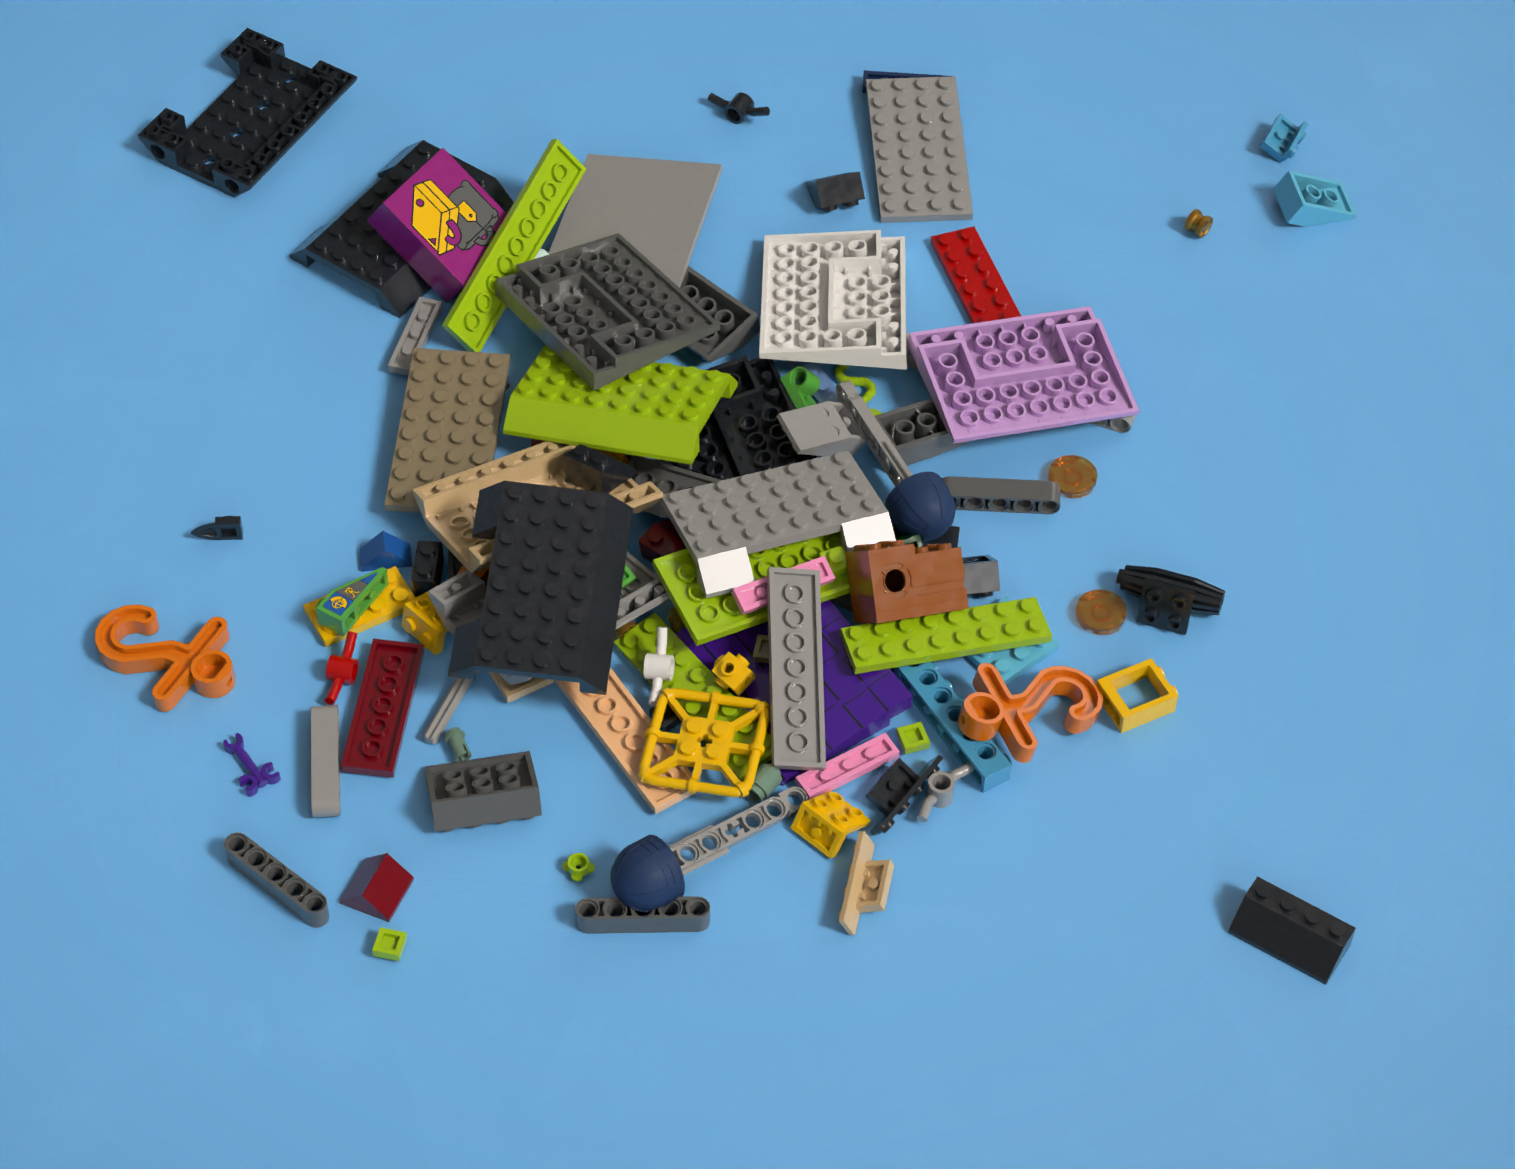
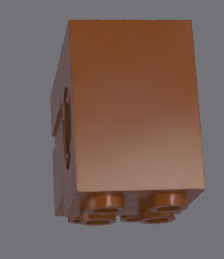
[845,540,969,623]

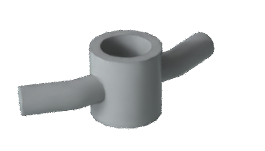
[917,763,973,822]

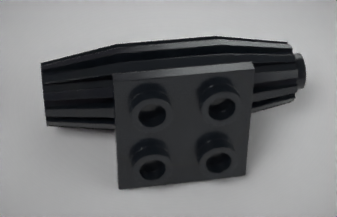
[1116,565,1225,635]

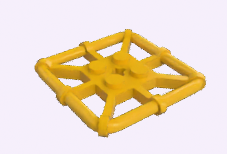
[638,687,770,798]

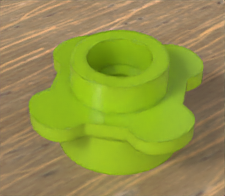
[562,853,595,882]

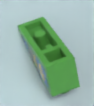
[316,567,388,636]

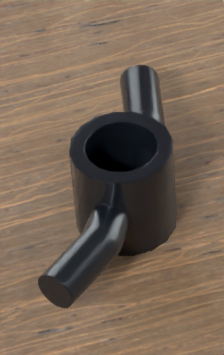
[707,92,770,124]

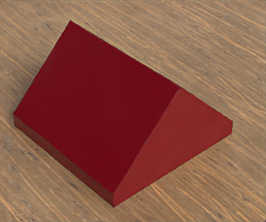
[340,853,414,922]

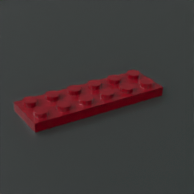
[340,638,425,778]

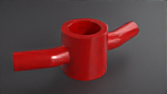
[325,631,359,705]

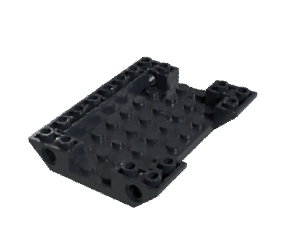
[138,28,357,197]

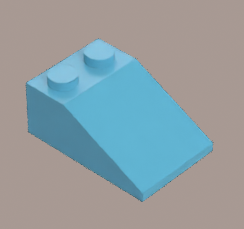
[1273,171,1356,227]

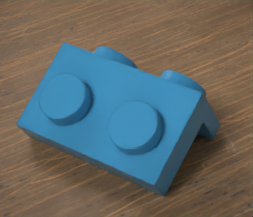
[1259,114,1308,163]

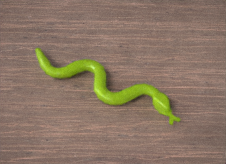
[834,364,882,416]

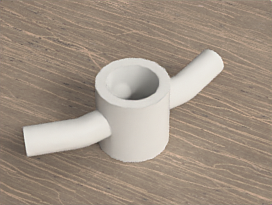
[644,627,675,707]

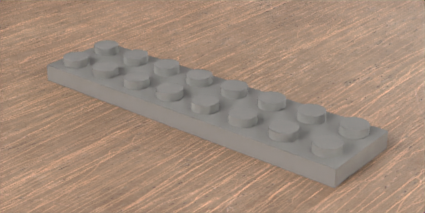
[767,567,826,771]

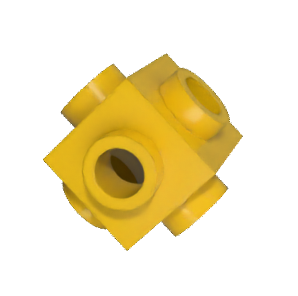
[711,652,756,696]

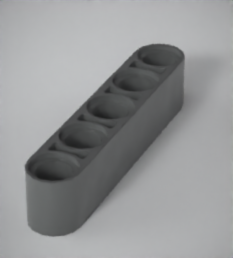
[942,476,1060,514]
[224,832,329,928]
[575,896,710,934]

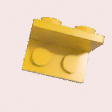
[790,791,871,859]

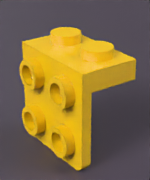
[401,592,448,655]

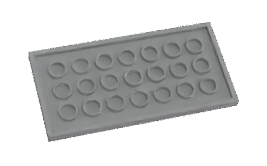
[866,76,973,223]

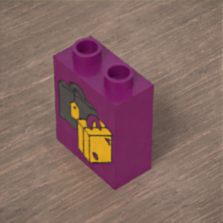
[367,148,507,303]

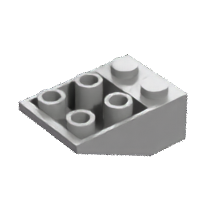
[777,401,867,456]

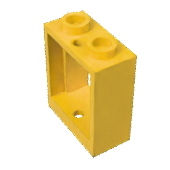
[1097,658,1178,733]

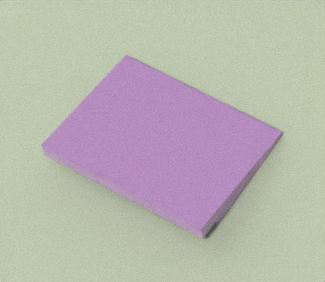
[907,306,1139,444]

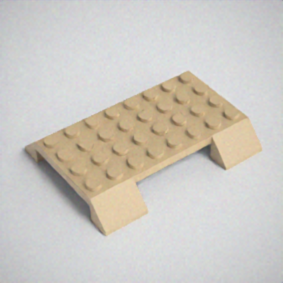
[412,441,663,574]

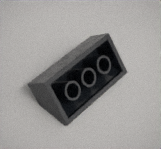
[1228,876,1356,985]

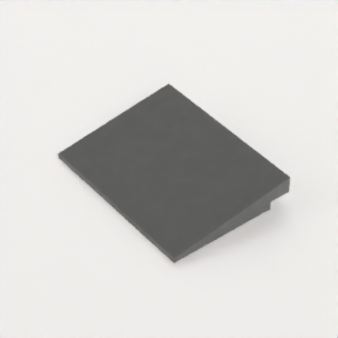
[495,233,720,390]

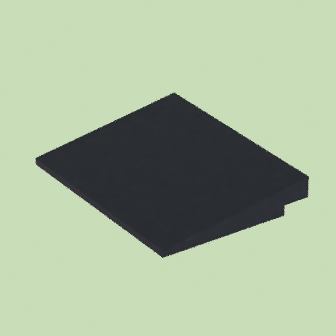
[658,356,817,480]

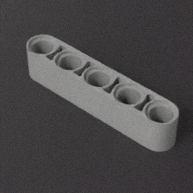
[311,705,341,818]

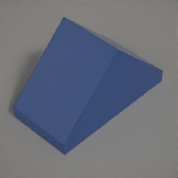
[360,531,412,572]

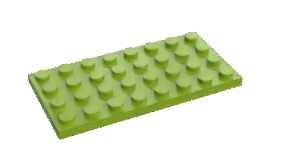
[652,531,850,646]

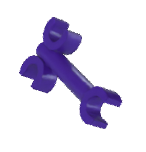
[223,733,281,797]

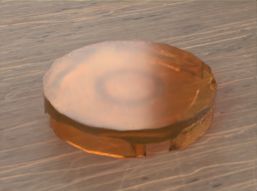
[1048,455,1098,498]
[1075,589,1127,635]

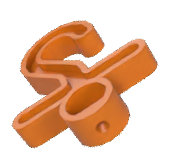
[95,604,235,712]
[957,663,1103,763]

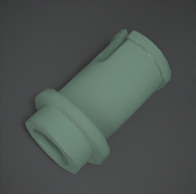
[445,727,471,762]

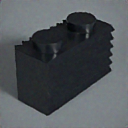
[411,541,444,597]

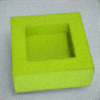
[818,545,848,576]
[896,722,930,754]
[372,927,407,962]

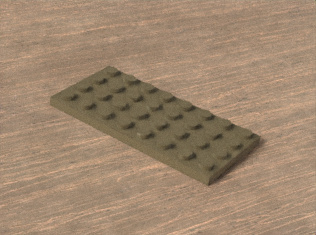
[384,348,511,513]

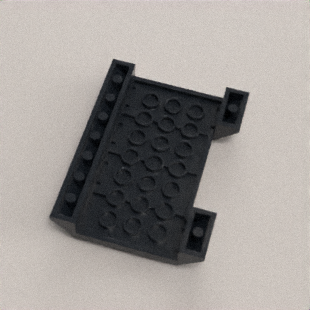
[289,140,514,319]
[448,481,633,695]

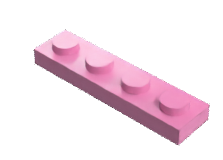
[731,556,835,615]
[795,733,900,800]

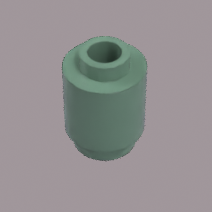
[748,763,782,803]

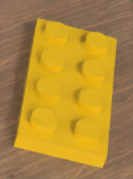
[303,566,416,647]

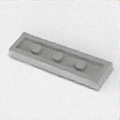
[388,297,443,376]

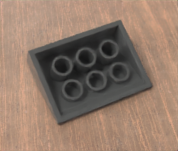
[680,266,760,363]
[425,751,542,832]

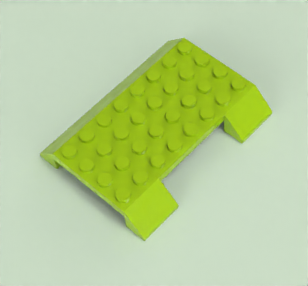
[503,345,738,465]

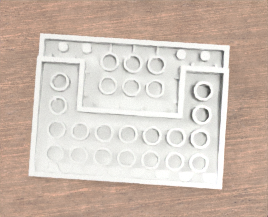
[759,230,907,370]

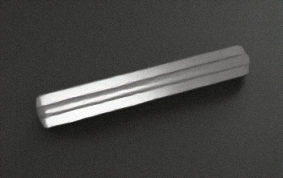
[423,671,478,745]

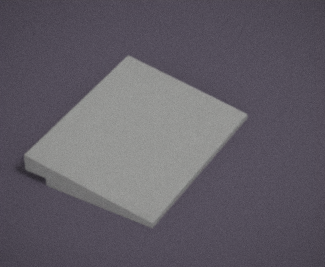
[549,154,723,288]

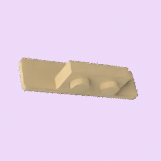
[838,831,894,935]

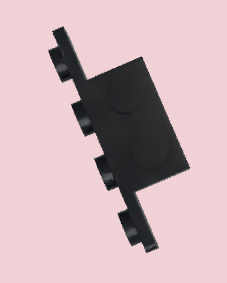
[865,755,943,836]

